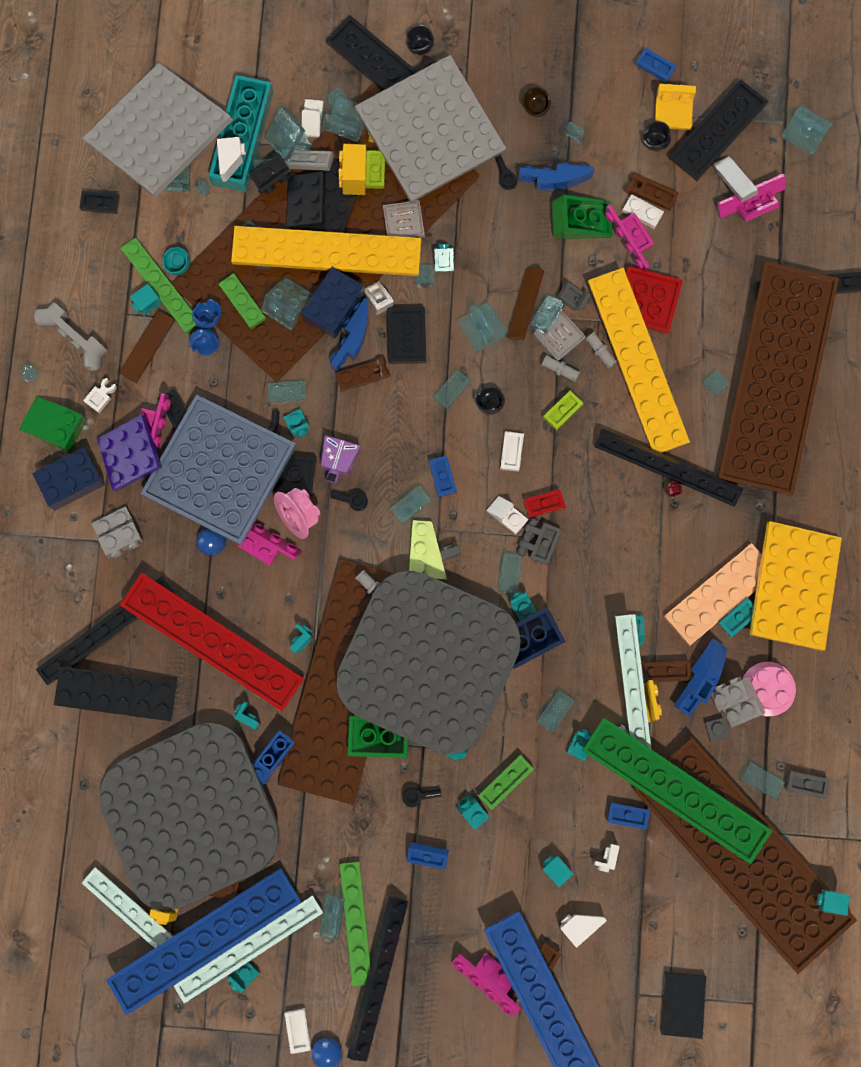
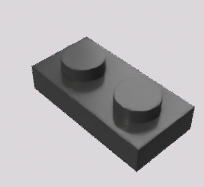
[786,771,830,799]

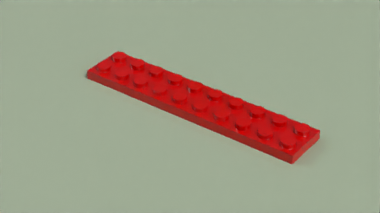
[120,573,304,712]

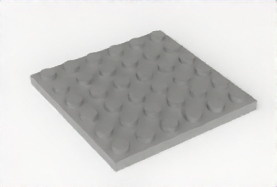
[355,55,506,203]
[83,63,233,198]

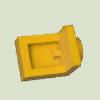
[149,909,179,925]

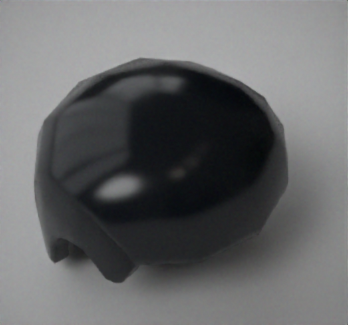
[407,25,434,55]
[643,121,671,152]
[475,387,505,415]

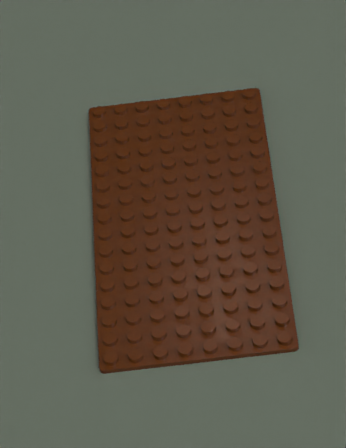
[172,83,479,381]

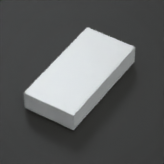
[500,431,524,472]
[285,1008,311,1054]

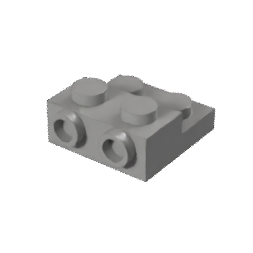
[91,506,143,558]
[711,677,765,728]

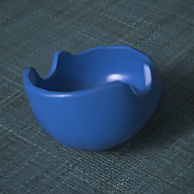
[192,299,221,329]
[189,328,219,356]
[196,528,227,556]
[312,1038,343,1067]

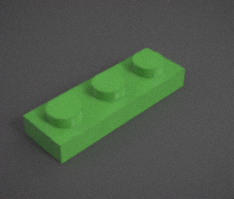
[219,274,266,329]
[478,755,534,811]

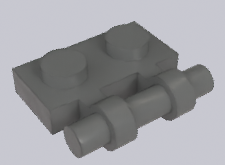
[517,519,562,566]

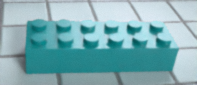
[209,75,274,193]

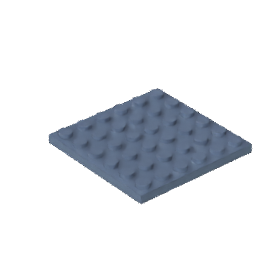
[141,395,297,546]

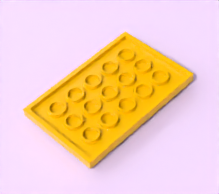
[749,521,842,651]

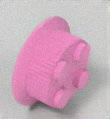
[274,488,320,539]
[742,662,796,716]

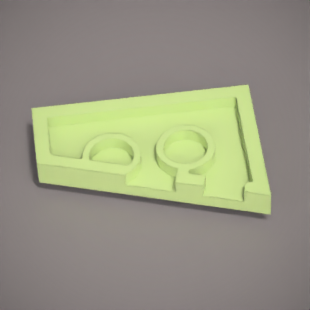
[409,520,447,581]

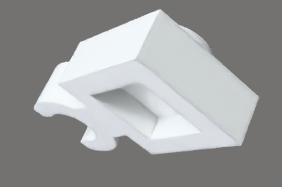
[83,378,117,413]

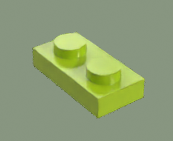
[366,151,385,189]
[543,391,584,431]

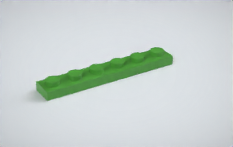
[121,237,198,335]
[340,862,371,987]

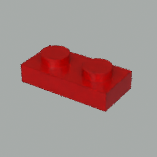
[524,489,566,519]

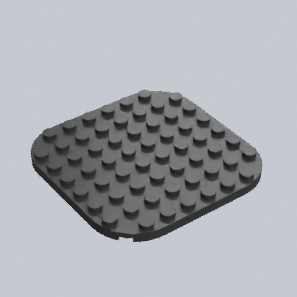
[337,571,520,754]
[99,723,280,911]

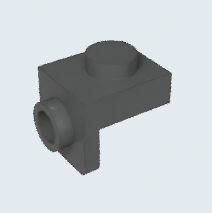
[557,282,591,311]

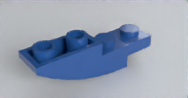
[518,163,594,191]
[330,298,369,372]
[674,639,727,717]
[254,730,295,787]

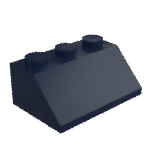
[513,608,566,669]

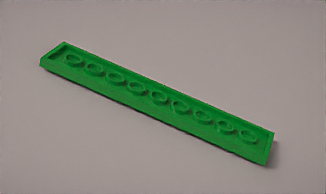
[582,718,772,864]

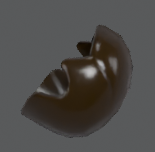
[522,86,551,117]

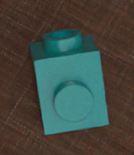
[456,795,490,830]

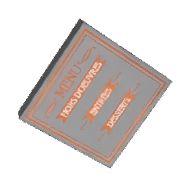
[383,200,425,238]
[533,310,586,361]

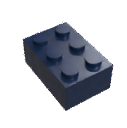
[302,267,365,339]
[32,448,105,511]

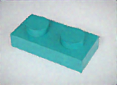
[718,598,754,638]

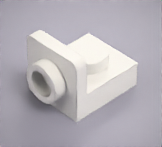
[593,844,619,873]

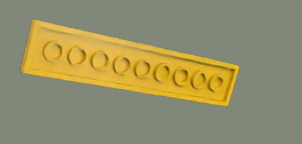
[231,226,421,276]
[588,268,690,453]

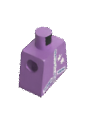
[321,436,361,484]

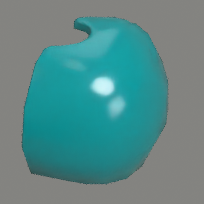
[162,247,191,275]

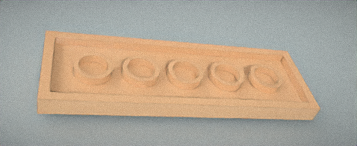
[664,543,762,646]

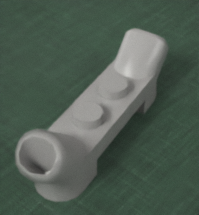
[34,302,107,371]

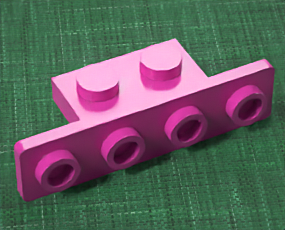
[718,174,786,222]
[605,204,654,270]
[140,393,171,450]
[238,523,302,566]
[451,953,521,1017]

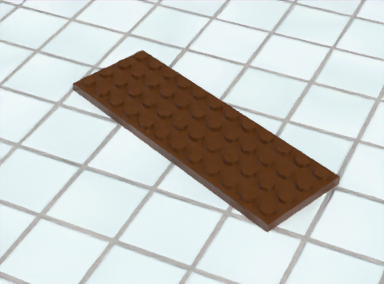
[718,261,839,496]
[278,559,395,805]
[633,737,857,974]

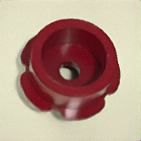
[664,481,683,497]

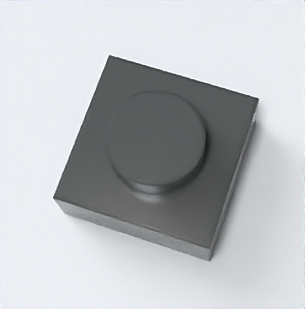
[440,545,461,562]
[704,718,730,742]

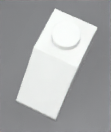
[217,137,246,182]
[559,914,607,948]

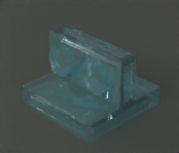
[781,105,832,155]
[265,107,312,161]
[457,302,508,353]

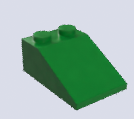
[552,194,613,239]
[19,396,87,454]
[348,716,409,759]

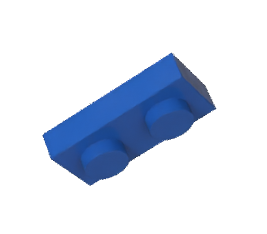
[636,48,677,83]
[429,456,457,498]
[607,803,650,830]
[406,842,449,870]

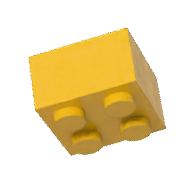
[339,144,366,195]

